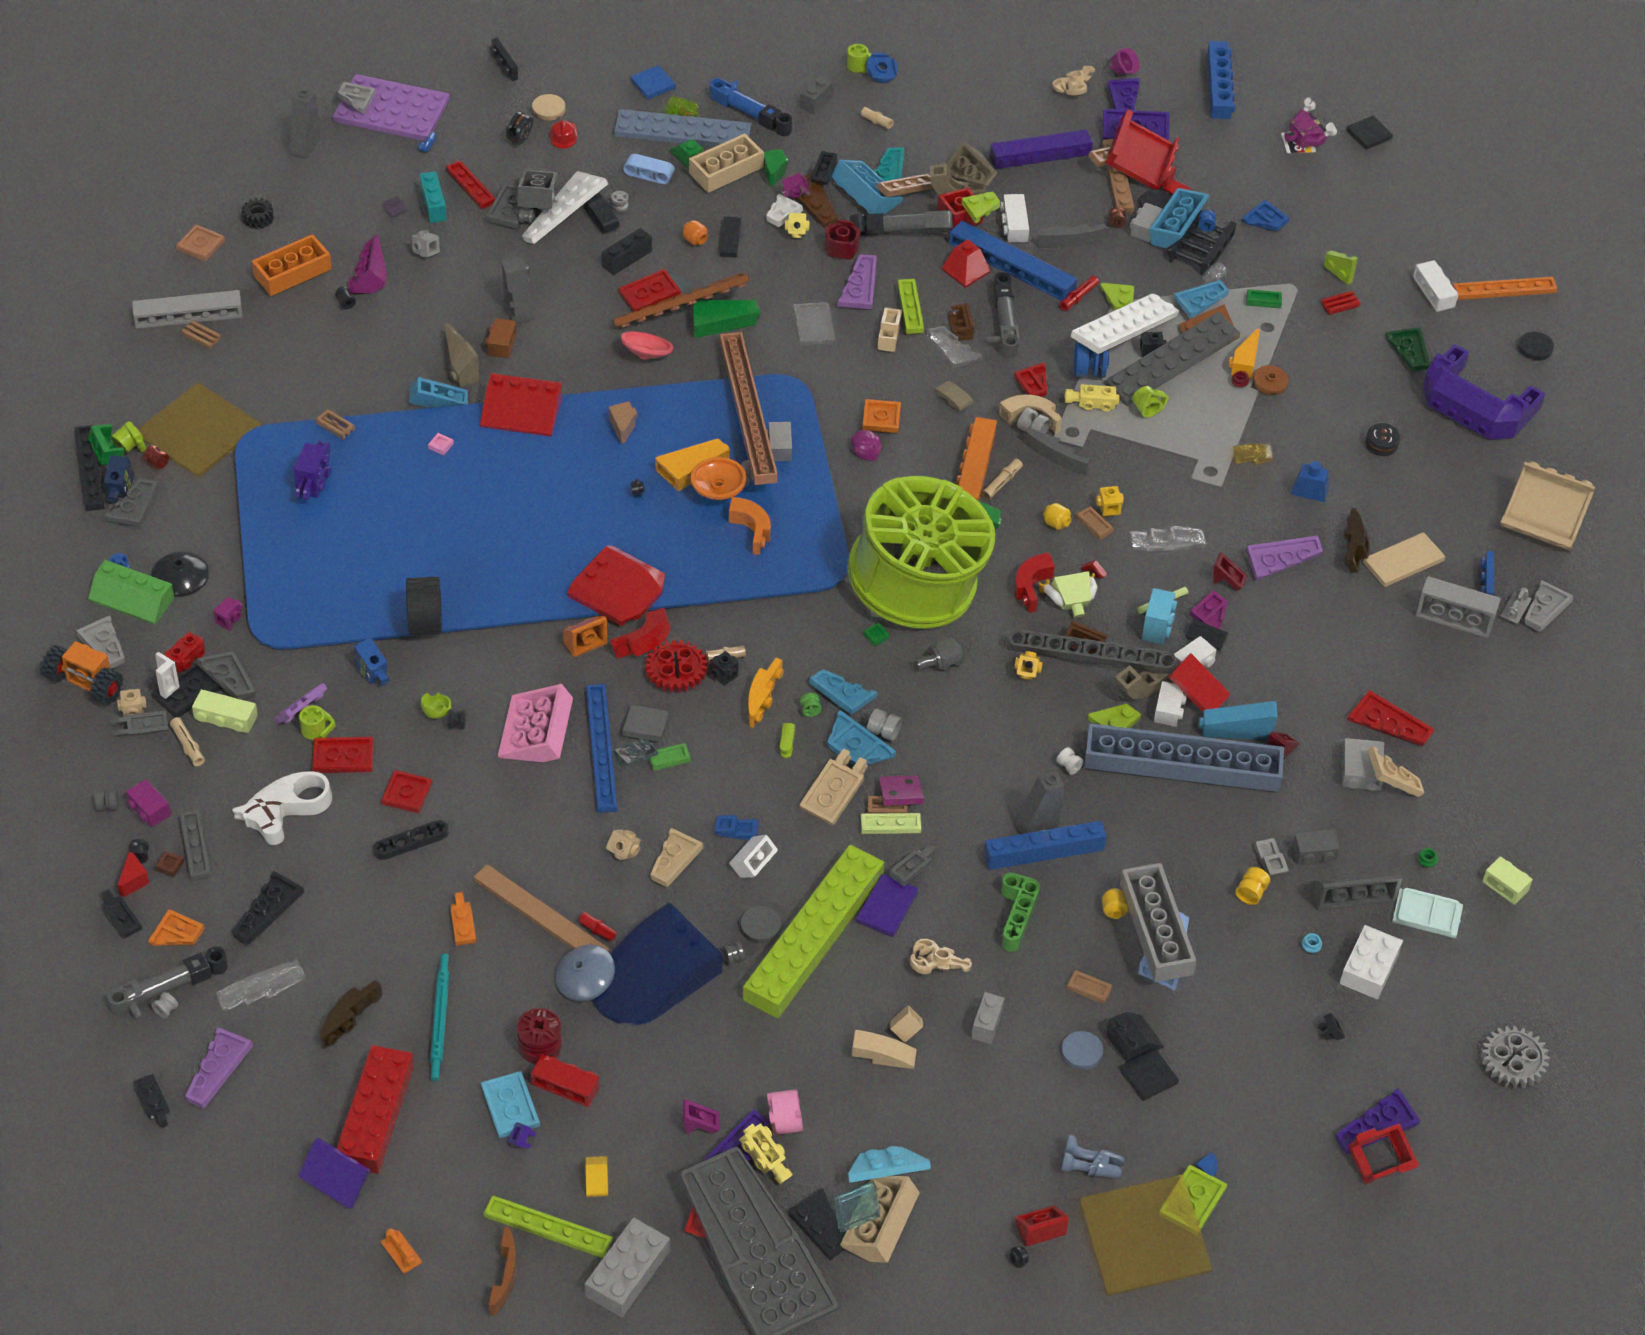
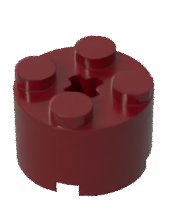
[825,220,860,260]

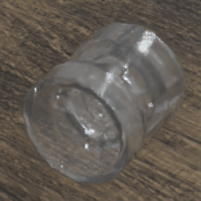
[1203,262,1227,284]

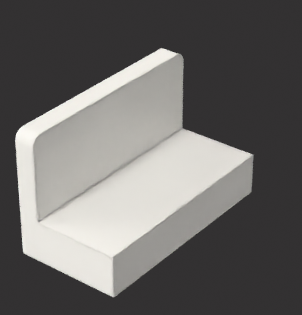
[155,652,179,699]

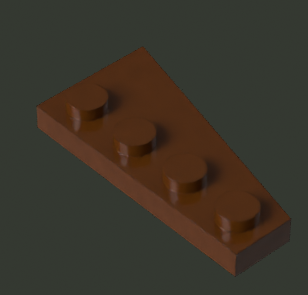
[795,172,838,228]

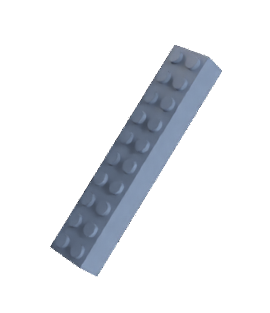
[1084,723,1284,792]

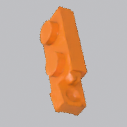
[451,892,476,946]

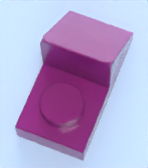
[683,1099,720,1134]

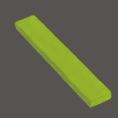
[484,1195,613,1258]

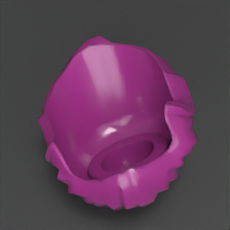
[850,430,882,461]

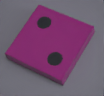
[879,775,923,805]

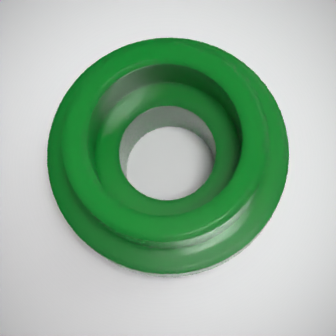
[1418,848,1438,867]

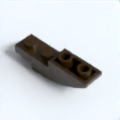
[1344,508,1370,573]
[320,979,382,1050]

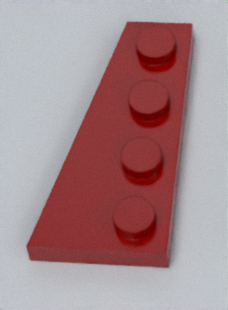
[1347,690,1434,746]

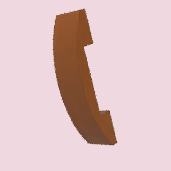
[489,1227,516,1316]

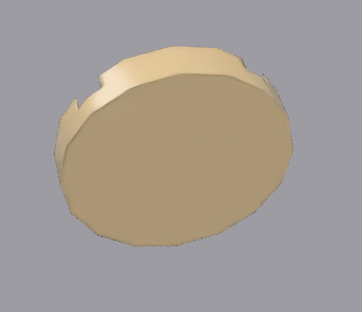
[532,94,565,121]

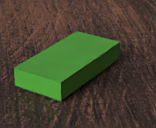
[648,743,691,771]

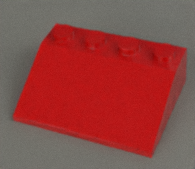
[480,373,562,437]

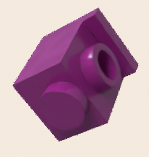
[782,172,810,199]
[213,597,243,631]

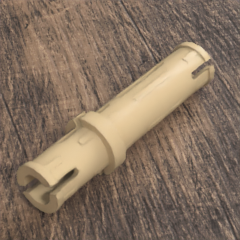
[981,459,1023,500]
[170,717,205,766]

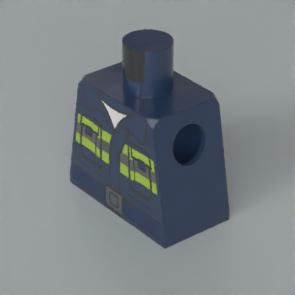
[104,455,135,503]

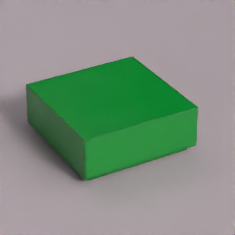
[863,623,890,647]

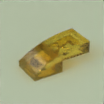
[1233,444,1273,465]

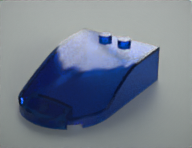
[592,902,722,1025]

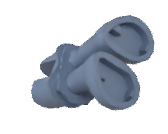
[1061,1134,1124,1178]

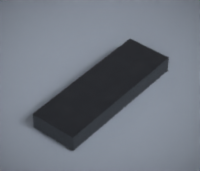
[720,216,741,258]

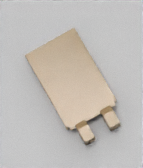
[799,748,868,826]

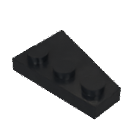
[789,1188,846,1260]

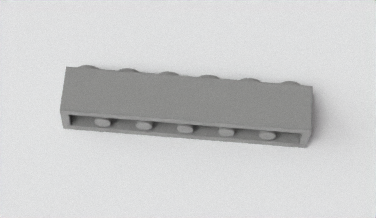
[132,290,243,329]

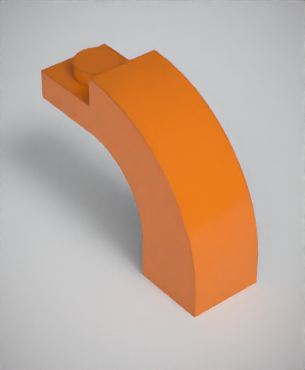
[729,497,771,555]

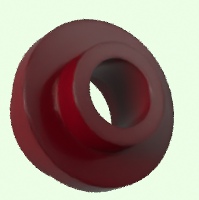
[1231,371,1249,387]

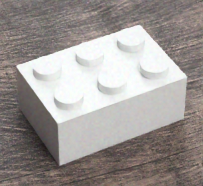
[1340,925,1403,999]

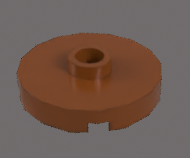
[1253,365,1289,395]

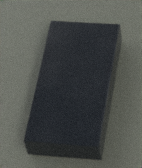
[1186,619,1228,651]

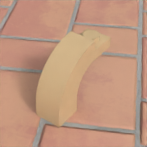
[999,395,1062,434]

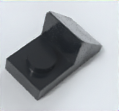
[810,151,838,185]

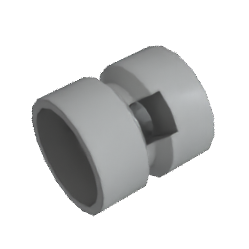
[1017,407,1051,434]
[867,708,902,741]

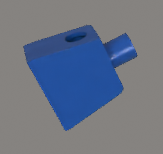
[1291,461,1329,503]

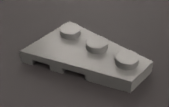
[77,616,125,669]

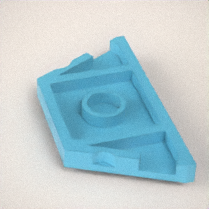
[848,1146,931,1183]

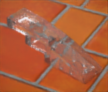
[1127,525,1206,551]
[216,960,305,1012]

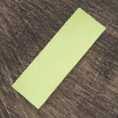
[861,813,921,834]

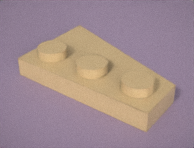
[650,828,703,887]

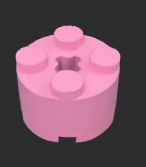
[767,1089,803,1135]

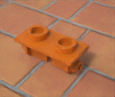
[380,1228,423,1274]

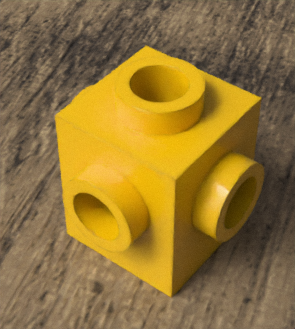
[1096,486,1124,516]
[1014,651,1043,680]

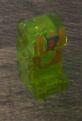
[666,96,698,117]

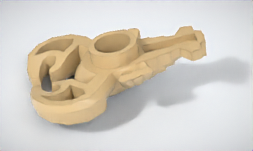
[1052,66,1095,96]
[910,939,972,974]

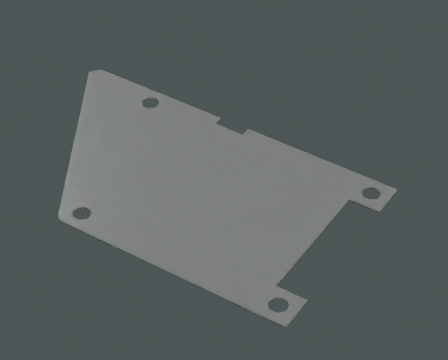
[1054,283,1298,487]

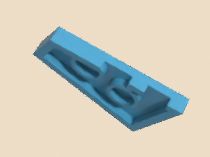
[1174,280,1229,319]
[809,669,878,715]

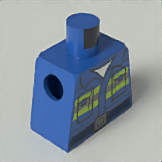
[353,637,390,686]

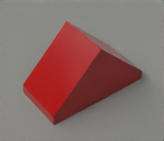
[118,852,150,897]

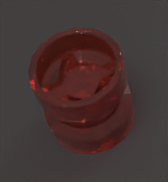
[143,445,169,470]

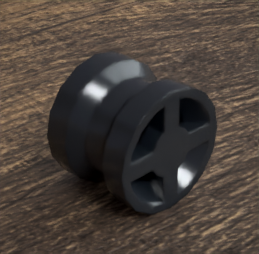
[448,709,466,729]
[129,839,149,864]

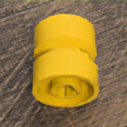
[1235,867,1271,905]

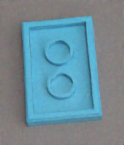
[481,1071,540,1138]

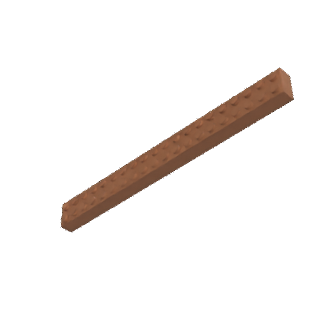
[720,332,778,485]

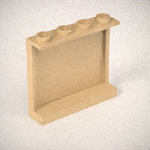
[1500,461,1595,551]

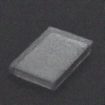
[794,302,835,346]

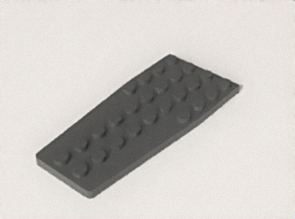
[681,1147,840,1335]

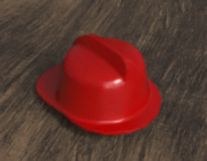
[550,119,577,149]

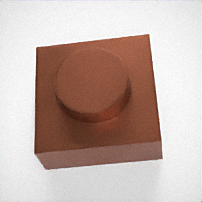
[156,851,184,877]

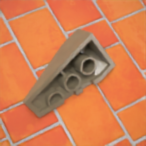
[445,323,479,387]

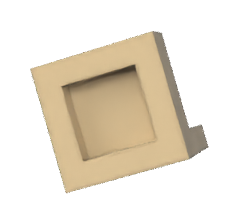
[890,1005,923,1042]

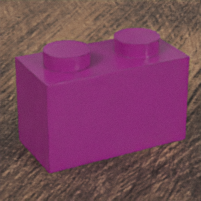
[126,779,171,828]

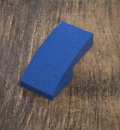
[714,815,759,840]

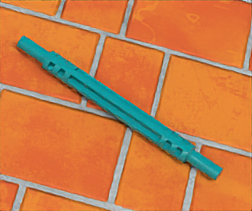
[430,954,450,1081]

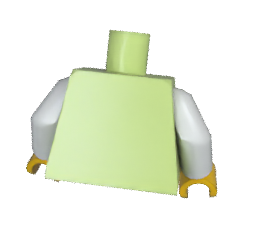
[1039,572,1098,618]

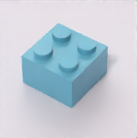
[1141,588,1178,645]

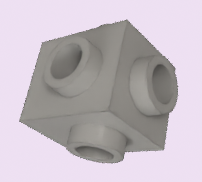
[412,230,440,257]

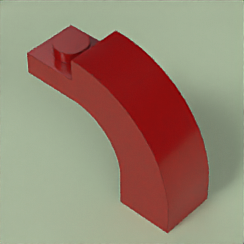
[1015,553,1055,613]
[611,608,671,659]

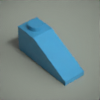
[409,377,468,407]

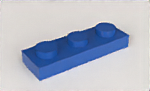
[1480,551,1494,596]

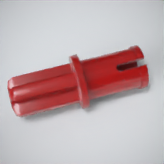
[579,912,617,941]

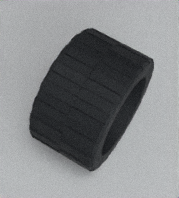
[406,577,442,635]

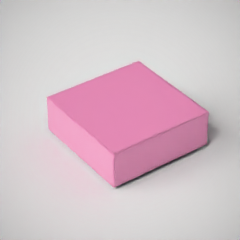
[428,433,454,455]

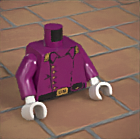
[1284,98,1337,148]

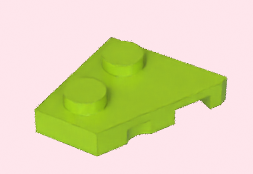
[1087,704,1141,728]

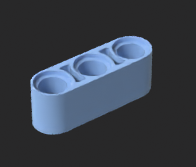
[623,154,675,184]

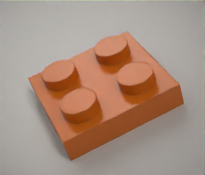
[862,399,901,433]

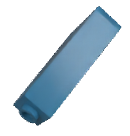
[1199,701,1277,740]

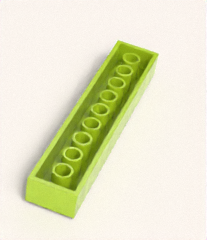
[743,845,884,1019]

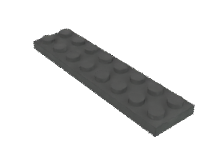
[1106,312,1240,406]

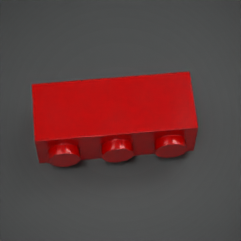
[531,1054,600,1108]

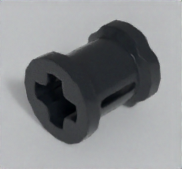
[335,286,356,309]

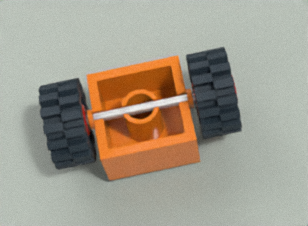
[40,641,124,706]

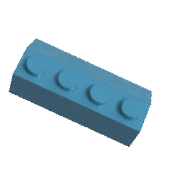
[831,160,903,215]
[1150,188,1209,248]

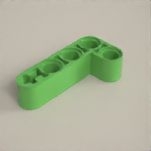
[1001,873,1040,952]

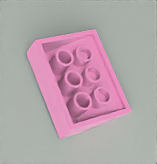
[498,684,573,762]

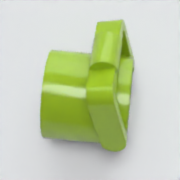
[847,44,871,74]
[1132,386,1169,418]
[111,421,147,454]
[299,705,336,740]

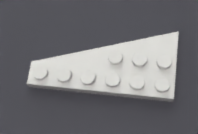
[522,171,608,244]

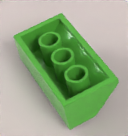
[88,560,174,625]

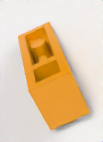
[1228,329,1260,379]

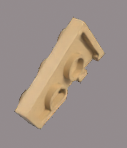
[1368,745,1424,797]

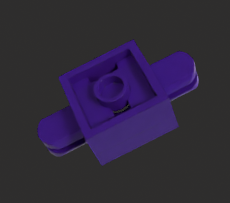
[293,441,331,501]

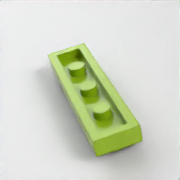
[897,279,924,334]

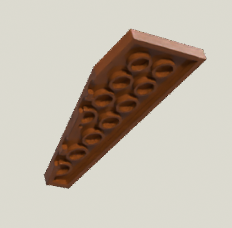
[614,272,750,328]

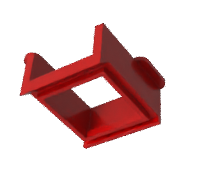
[1348,1123,1419,1185]

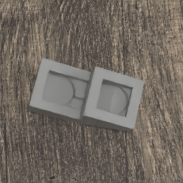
[1254,838,1289,876]

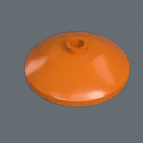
[691,457,746,500]

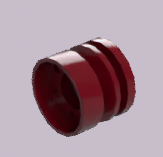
[517,1008,562,1064]

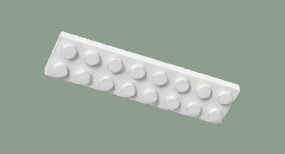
[1070,294,1179,354]

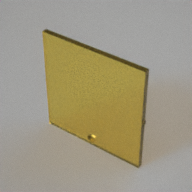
[138,383,262,478]
[1080,1174,1213,1296]

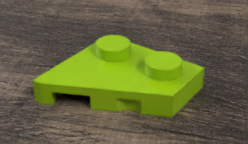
[962,192,1000,223]
[1324,250,1358,285]
[1100,283,1134,311]

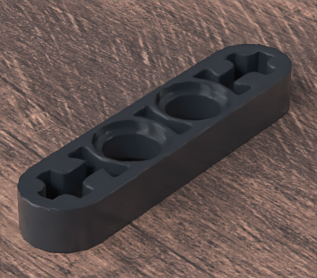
[373,820,449,860]

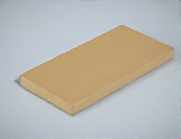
[1363,532,1446,587]

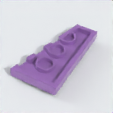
[837,254,877,309]

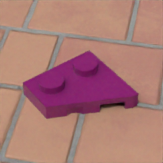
[1189,590,1228,629]

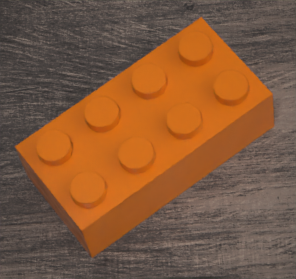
[252,234,332,296]

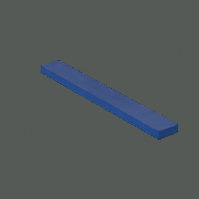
[586,684,617,813]

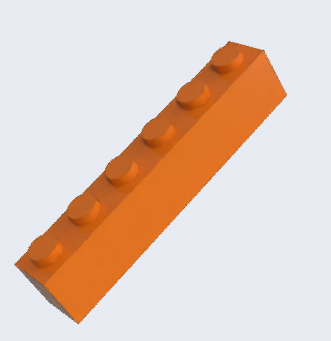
[956,417,997,501]

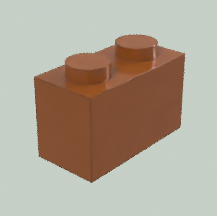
[485,318,517,358]

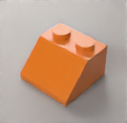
[563,616,608,657]

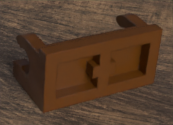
[948,302,974,341]
[1064,621,1107,654]

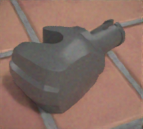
[915,638,963,671]

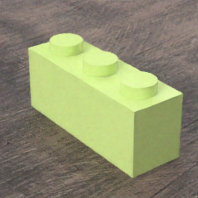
[192,689,258,733]

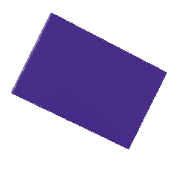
[856,874,919,937]
[298,1138,370,1209]

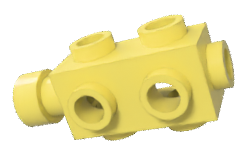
[1064,384,1119,412]
[739,1123,793,1185]

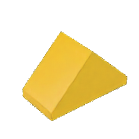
[586,1156,608,1197]

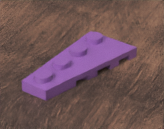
[1246,536,1323,581]
[185,1027,253,1109]

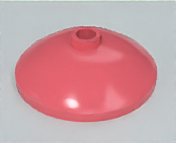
[621,331,673,360]

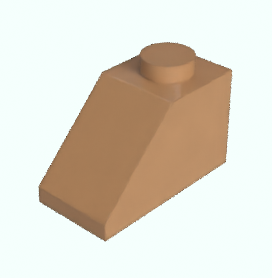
[609,401,638,444]

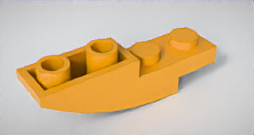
[748,658,784,728]

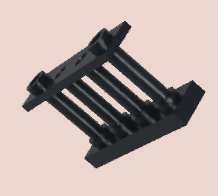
[1168,210,1237,277]

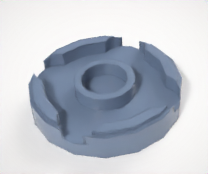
[1062,1031,1103,1070]

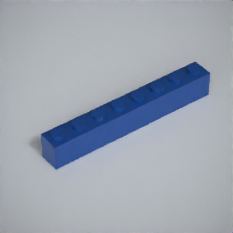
[949,221,1077,301]

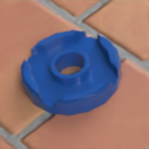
[866,52,898,83]

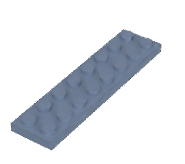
[614,109,751,147]

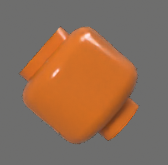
[683,220,708,246]

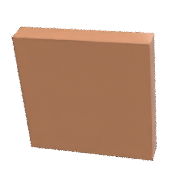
[176,225,225,262]

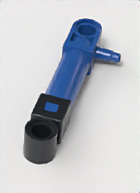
[710,78,792,136]

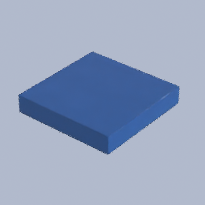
[630,65,676,100]

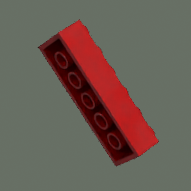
[337,1045,414,1174]

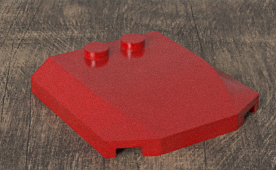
[567,545,665,626]

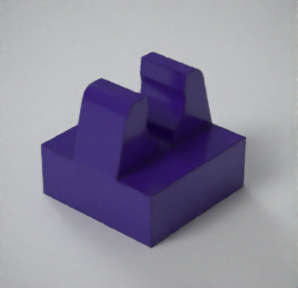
[507,1122,536,1148]

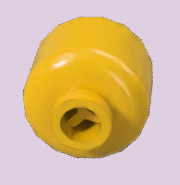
[1043,503,1071,530]
[1102,888,1129,919]

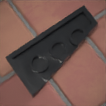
[232,871,304,945]

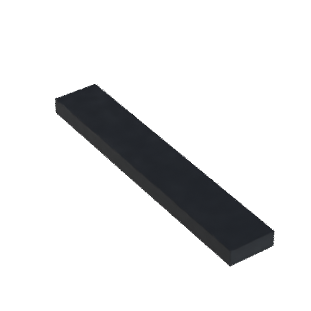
[75,425,105,512]

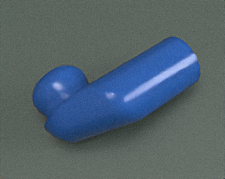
[418,132,437,153]

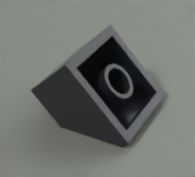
[1106,1012,1164,1063]

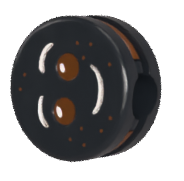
[506,111,533,145]
[1365,423,1400,456]

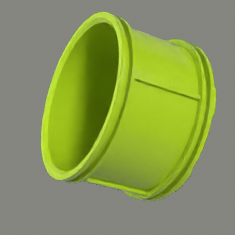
[847,476,995,628]

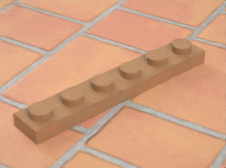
[1102,139,1134,213]

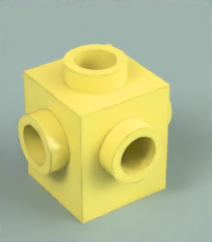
[785,213,809,238]

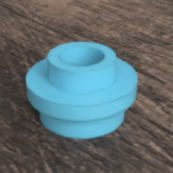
[1302,933,1322,953]

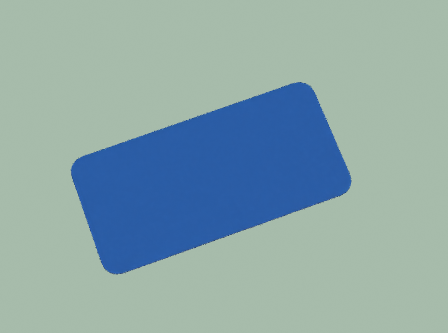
[235,374,849,650]

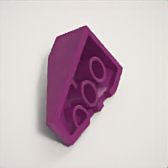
[347,234,387,293]

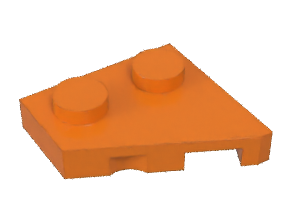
[148,909,205,946]

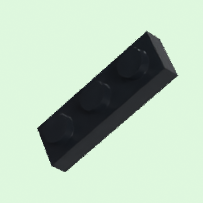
[490,37,518,81]

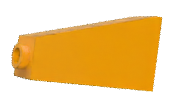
[655,438,730,491]

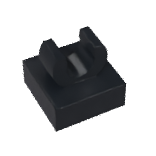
[1318,1013,1345,1041]

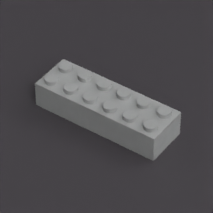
[1120,863,1196,982]

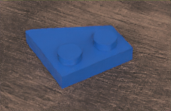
[1242,200,1289,231]

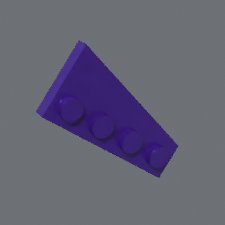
[1335,1088,1420,1155]
[702,1109,770,1162]

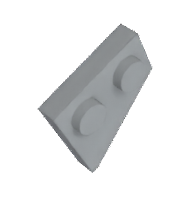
[338,82,376,114]

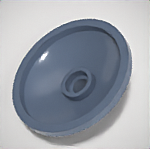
[555,944,615,1002]

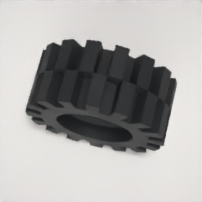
[242,198,274,229]

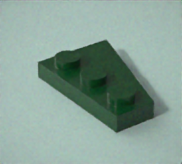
[1386,327,1430,372]

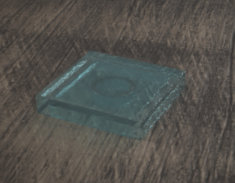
[834,1181,880,1233]

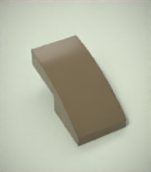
[935,381,973,411]

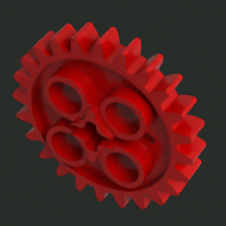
[645,639,707,693]

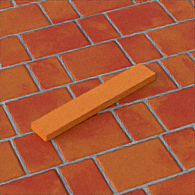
[1452,277,1557,300]

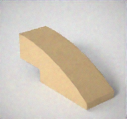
[877,308,902,352]
[852,1030,917,1069]

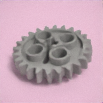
[1480,1026,1550,1088]

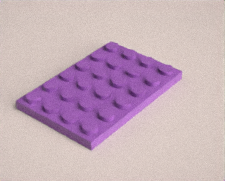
[333,74,450,141]

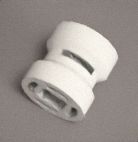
[1056,747,1084,775]

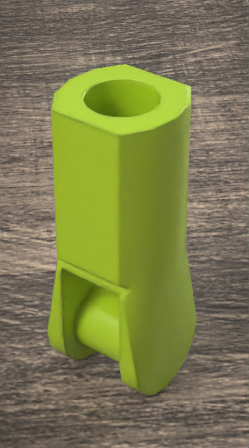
[780,723,795,758]

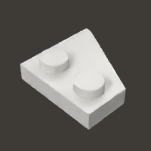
[766,194,803,227]

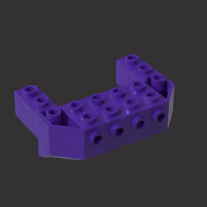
[1423,344,1546,439]

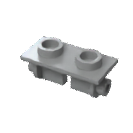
[1500,587,1532,624]

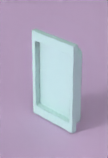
[1392,888,1463,938]

